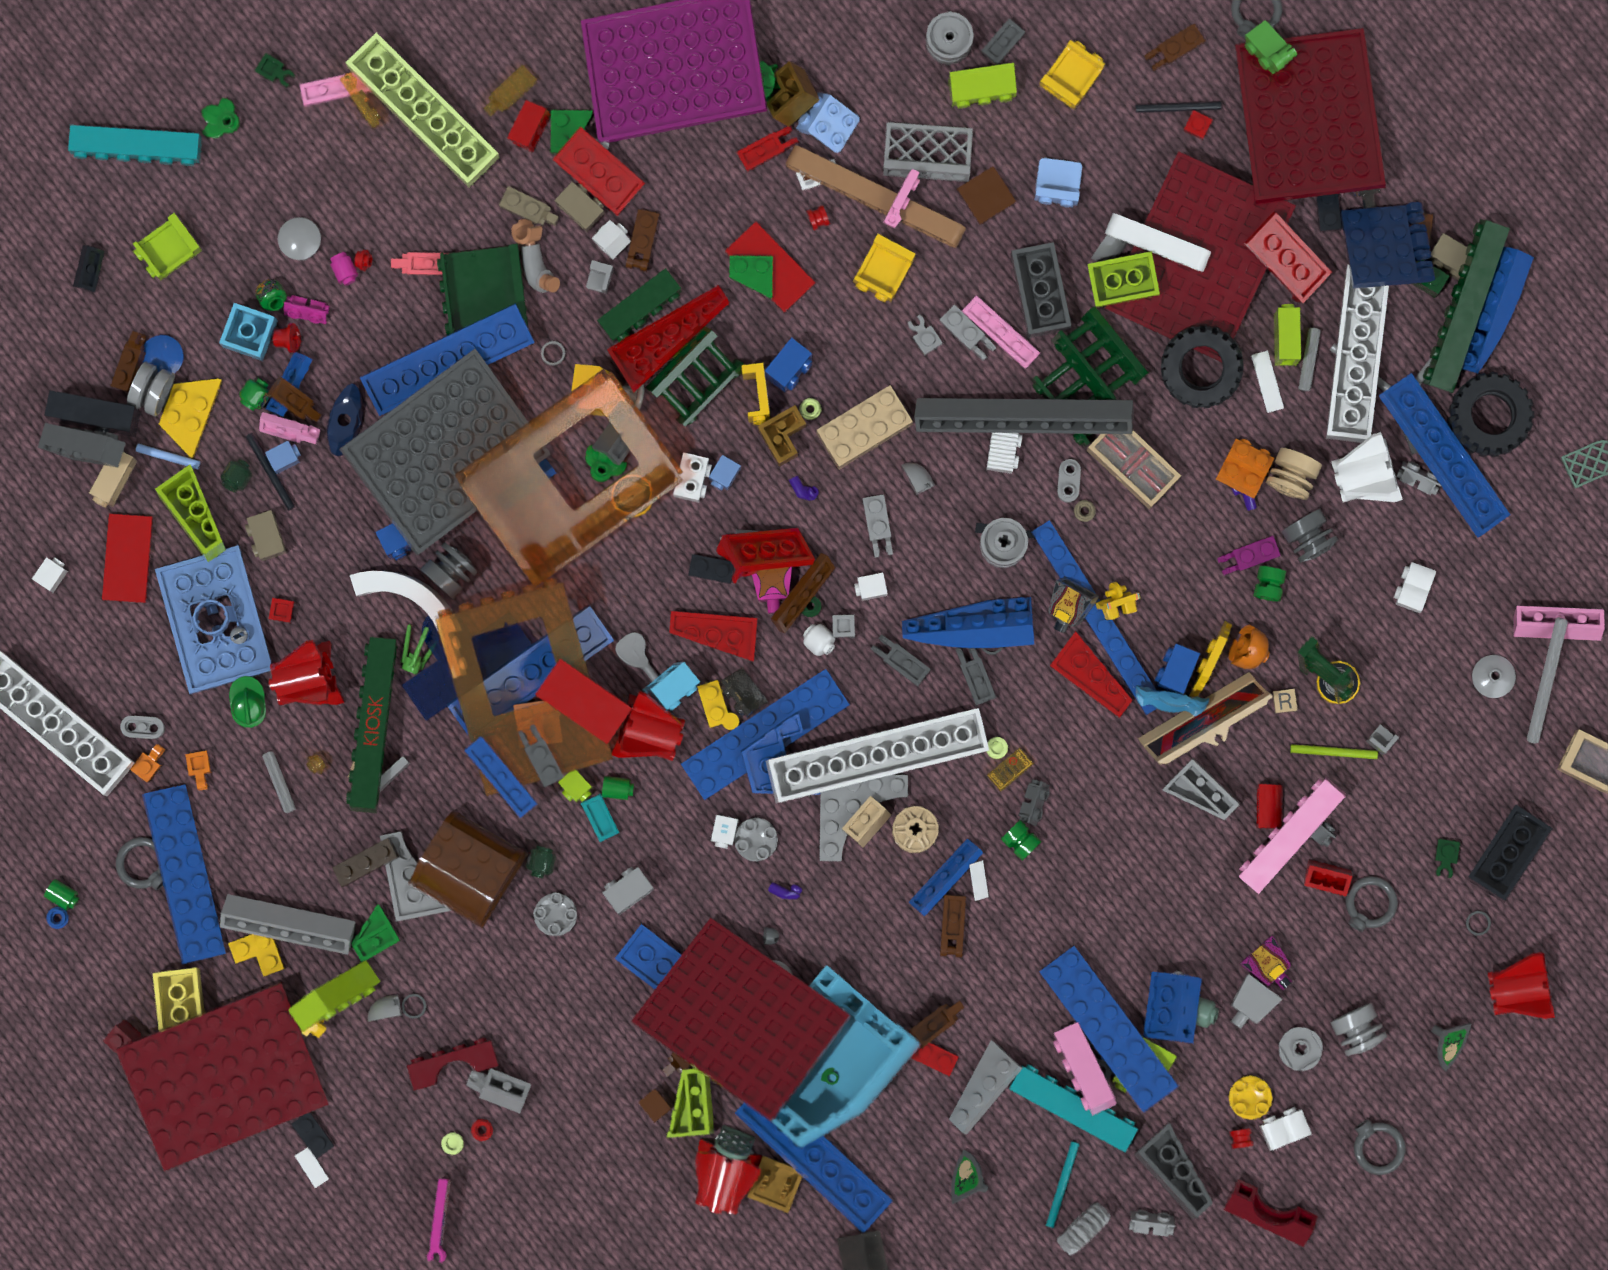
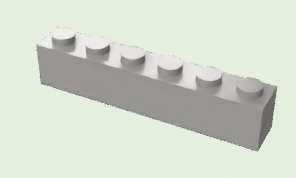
[220,894,355,955]

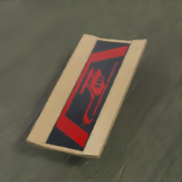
[1138,672,1273,764]

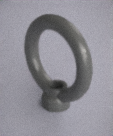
[1231,0,1282,38]
[116,837,164,891]
[1346,876,1398,932]
[1354,1119,1406,1175]

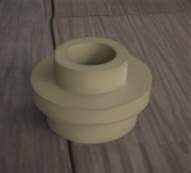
[1074,500,1096,522]

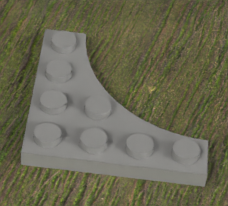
[820,775,908,861]
[380,832,452,922]

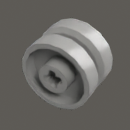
[926,12,974,65]
[127,361,175,417]
[980,518,1028,568]

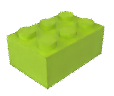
[1087,251,1160,308]

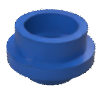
[46,907,69,929]

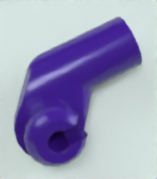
[789,476,819,501]
[1231,488,1257,510]
[768,882,802,900]

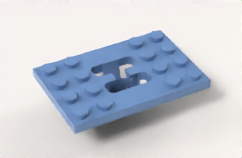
[155,545,272,695]

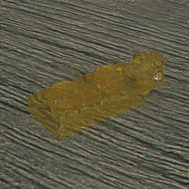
[484,64,537,117]
[339,72,381,129]

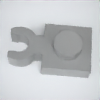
[908,315,943,356]

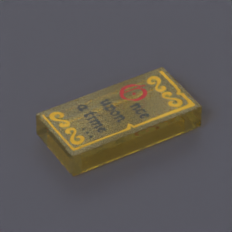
[987,748,1034,792]

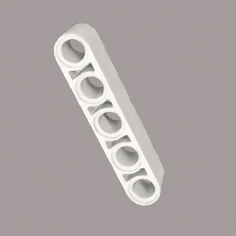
[1105,213,1211,272]

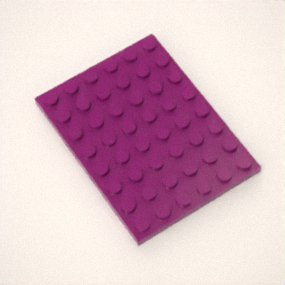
[581,0,768,143]

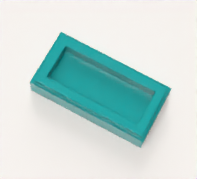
[581,794,620,842]

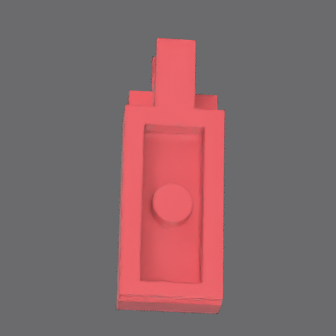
[391,252,450,275]

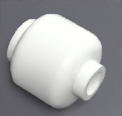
[803,624,835,656]

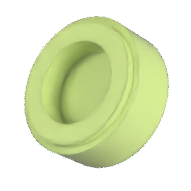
[986,737,1008,759]
[442,1132,464,1155]

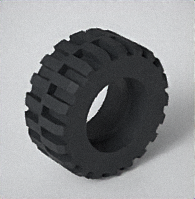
[1161,324,1244,409]
[1448,372,1535,457]

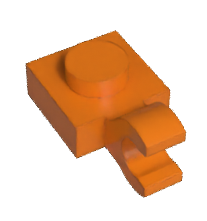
[130,744,166,783]
[185,751,211,791]

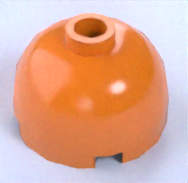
[1228,625,1270,669]

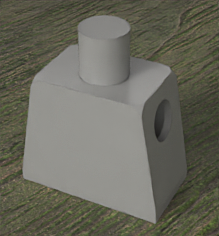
[1230,974,1282,1029]

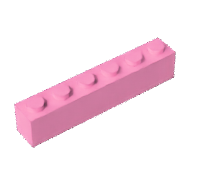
[1239,777,1346,894]

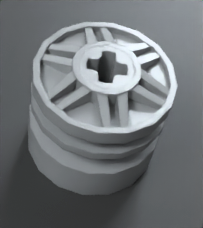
[1330,1003,1388,1056]

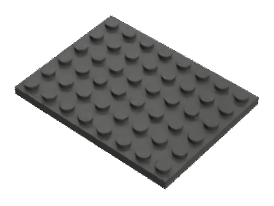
[340,349,551,555]

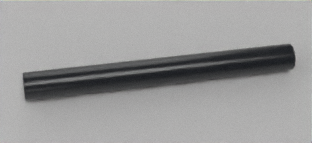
[1135,101,1222,113]
[245,433,295,511]

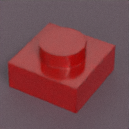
[1183,110,1213,140]
[269,598,295,623]

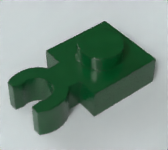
[255,53,296,88]
[1434,839,1460,879]

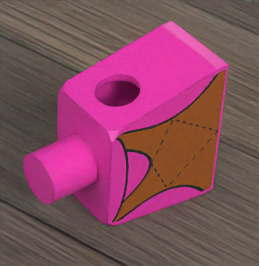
[752,567,792,614]

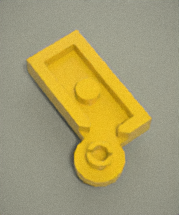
[697,680,739,730]

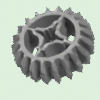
[1057,1203,1110,1255]

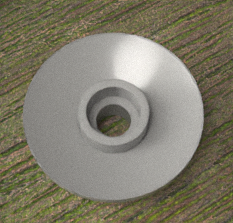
[1472,655,1516,698]

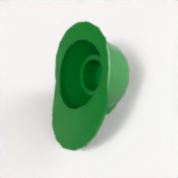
[229,676,266,728]

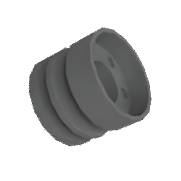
[1281,509,1339,563]
[420,542,478,600]

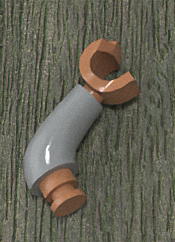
[511,219,560,293]

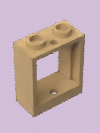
[89,452,137,508]

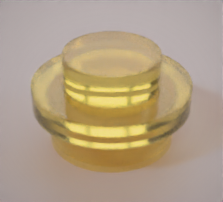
[306,754,326,775]

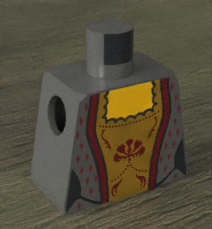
[1048,577,1099,633]

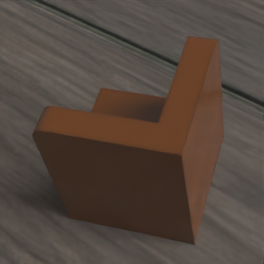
[638,1089,672,1123]

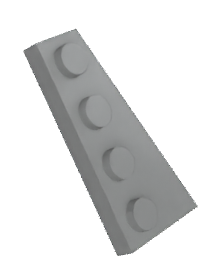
[949,1040,1022,1135]

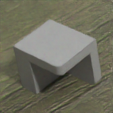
[586,260,614,294]
[832,615,855,638]
[1366,724,1399,755]

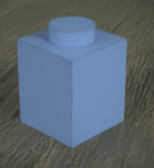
[265,441,301,474]
[709,455,741,491]

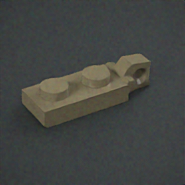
[499,186,559,226]

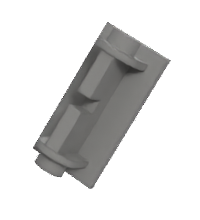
[1396,461,1441,495]
[1129,1210,1175,1237]

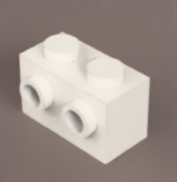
[673,452,712,503]

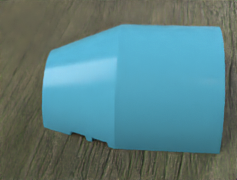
[773,965,920,1148]

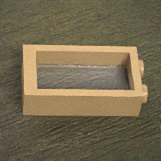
[1557,729,1608,795]

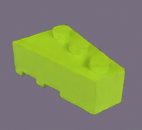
[667,1069,714,1138]

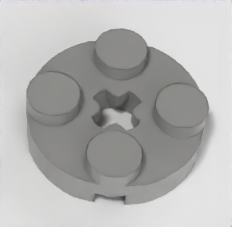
[1278,1027,1323,1071]

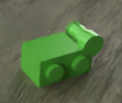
[1245,20,1297,74]

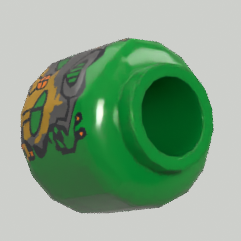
[255,279,287,311]
[239,378,270,411]

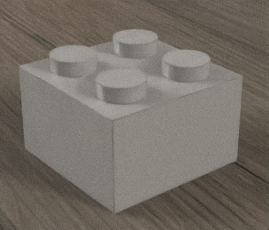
[603,867,655,915]

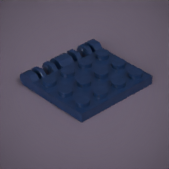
[1341,202,1435,289]

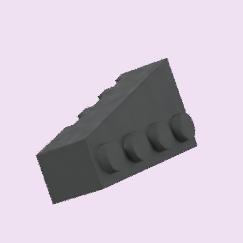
[38,423,125,468]
[1134,1123,1213,1219]

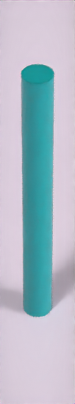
[1046,1141,1079,1228]

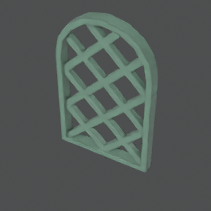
[1561,440,1608,489]
[715,1125,756,1160]

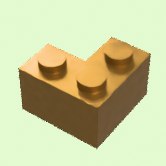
[766,61,820,126]
[758,405,806,467]

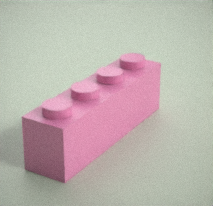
[1513,606,1605,641]
[1053,1022,1116,1115]

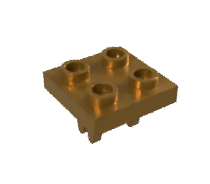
[748,1156,802,1213]

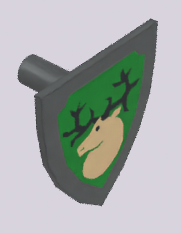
[1432,1023,1472,1072]
[951,1150,988,1204]

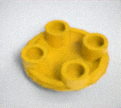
[1229,1076,1273,1120]

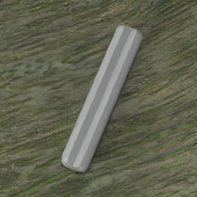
[1299,328,1320,391]
[262,751,296,813]

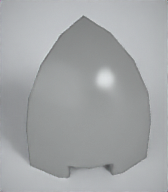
[1091,235,1128,262]
[901,462,935,495]
[368,994,402,1022]

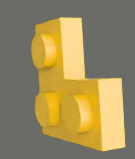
[228,934,285,977]

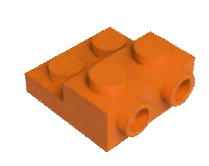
[1216,439,1274,499]

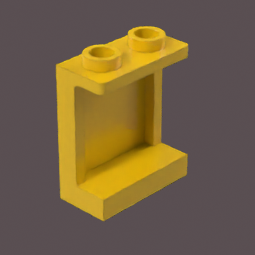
[1039,40,1105,110]
[853,234,916,302]
[742,363,770,425]

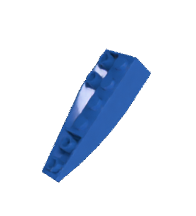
[1461,246,1534,374]
[902,597,1035,648]

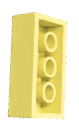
[153,968,205,1031]

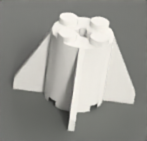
[1332,432,1403,502]

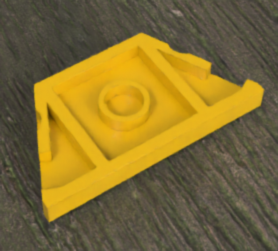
[159,379,222,458]
[1189,621,1232,697]

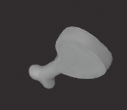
[615,632,659,681]

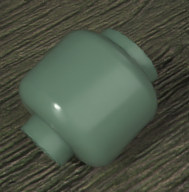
[1196,997,1219,1028]

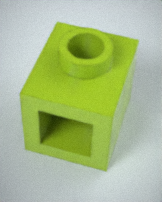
[558,768,592,802]

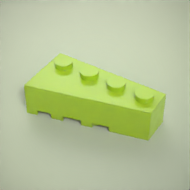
[155,464,226,562]
[289,960,380,1032]

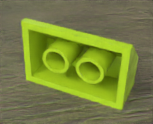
[948,63,1017,108]

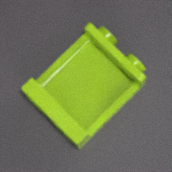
[133,213,202,281]

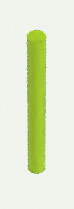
[1290,744,1378,759]

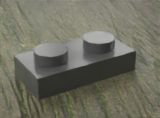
[981,19,1025,65]

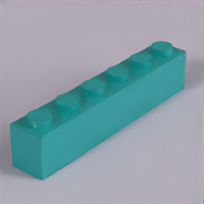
[68,125,202,166]
[1009,1064,1138,1152]

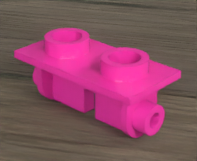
[284,295,330,324]

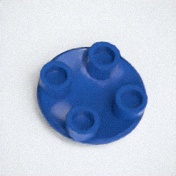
[142,335,184,374]

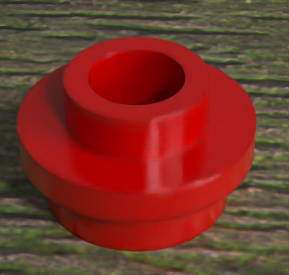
[355,249,373,271]
[471,1119,493,1141]

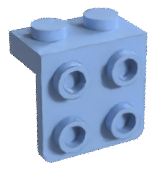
[796,92,859,153]
[1034,158,1082,207]

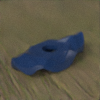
[327,384,363,456]

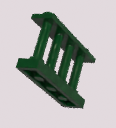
[1051,306,1148,400]
[645,326,744,427]
[1032,360,1116,448]
[1297,636,1353,704]

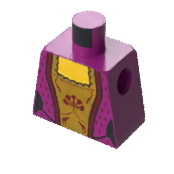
[1239,936,1292,990]

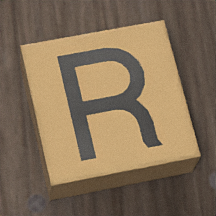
[1272,689,1297,713]

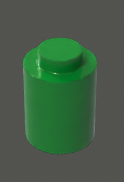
[602,776,634,800]
[44,879,79,911]

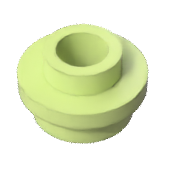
[800,398,821,420]

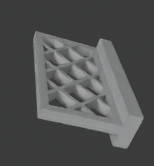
[883,122,973,182]

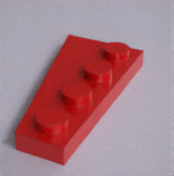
[669,611,758,662]
[1050,631,1132,718]

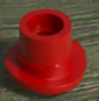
[273,323,301,353]

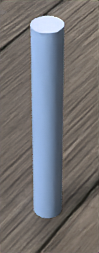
[136,443,200,469]

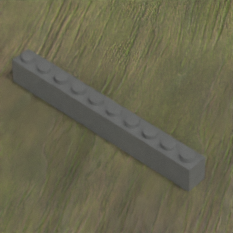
[914,398,1134,434]

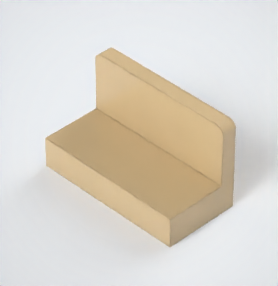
[842,796,891,848]

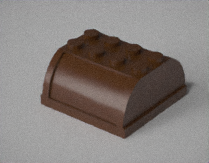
[408,810,528,929]

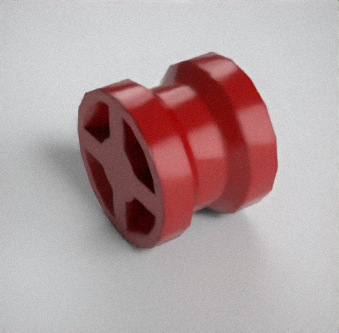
[806,205,830,231]
[1229,1128,1254,1149]

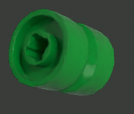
[1253,566,1287,602]
[1000,820,1042,861]

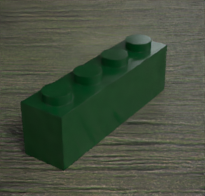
[597,268,682,344]

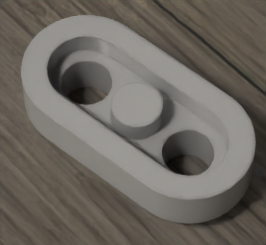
[1057,459,1081,503]
[120,716,165,739]

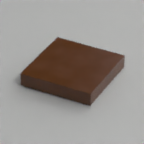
[957,166,1016,225]

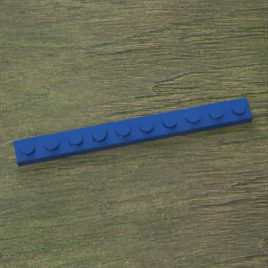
[1031,520,1157,715]

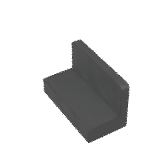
[592,414,643,465]

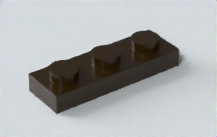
[333,838,400,887]

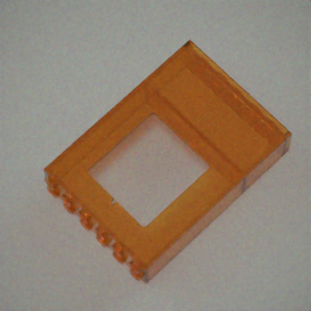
[455,369,684,587]
[434,578,613,796]

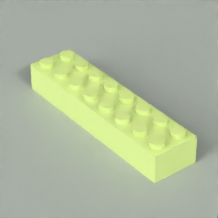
[346,33,499,187]

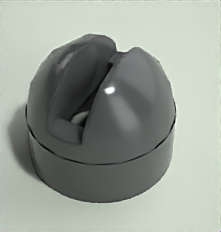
[763,927,780,945]

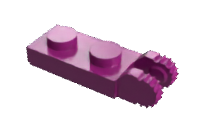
[1217,536,1281,576]

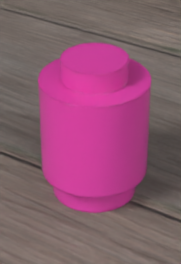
[330,252,358,286]

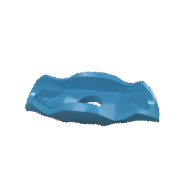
[1135,685,1209,716]

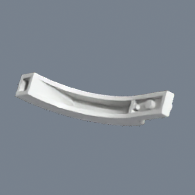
[350,571,467,677]

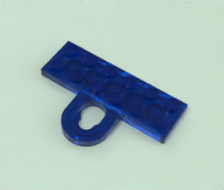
[402,611,532,721]

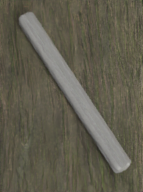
[1527,617,1568,744]

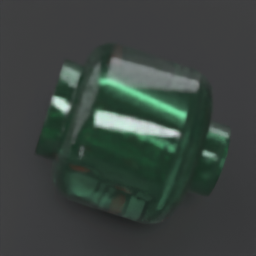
[220,459,252,493]
[526,846,557,879]

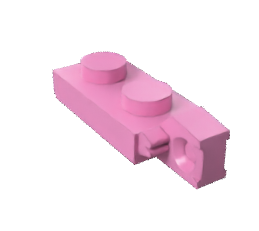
[883,169,920,228]
[259,412,320,444]

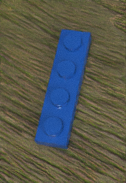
[464,736,537,818]
[908,839,983,917]

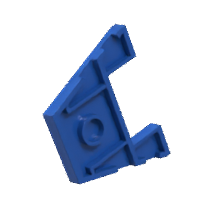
[740,713,821,795]

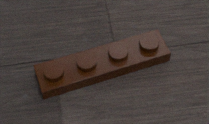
[770,553,835,633]

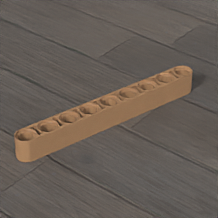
[785,145,966,248]

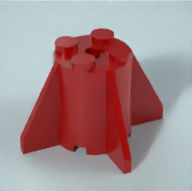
[269,640,344,706]
[611,691,685,761]
[1488,952,1555,1019]
[695,1139,763,1214]

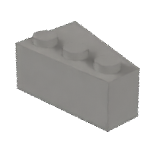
[1162,758,1240,820]

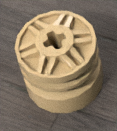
[1266,448,1322,500]
[892,806,938,853]

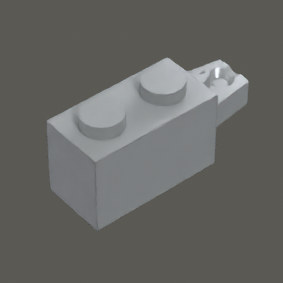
[466,1068,531,1113]

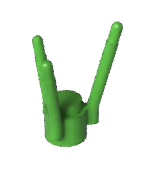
[400,624,439,674]

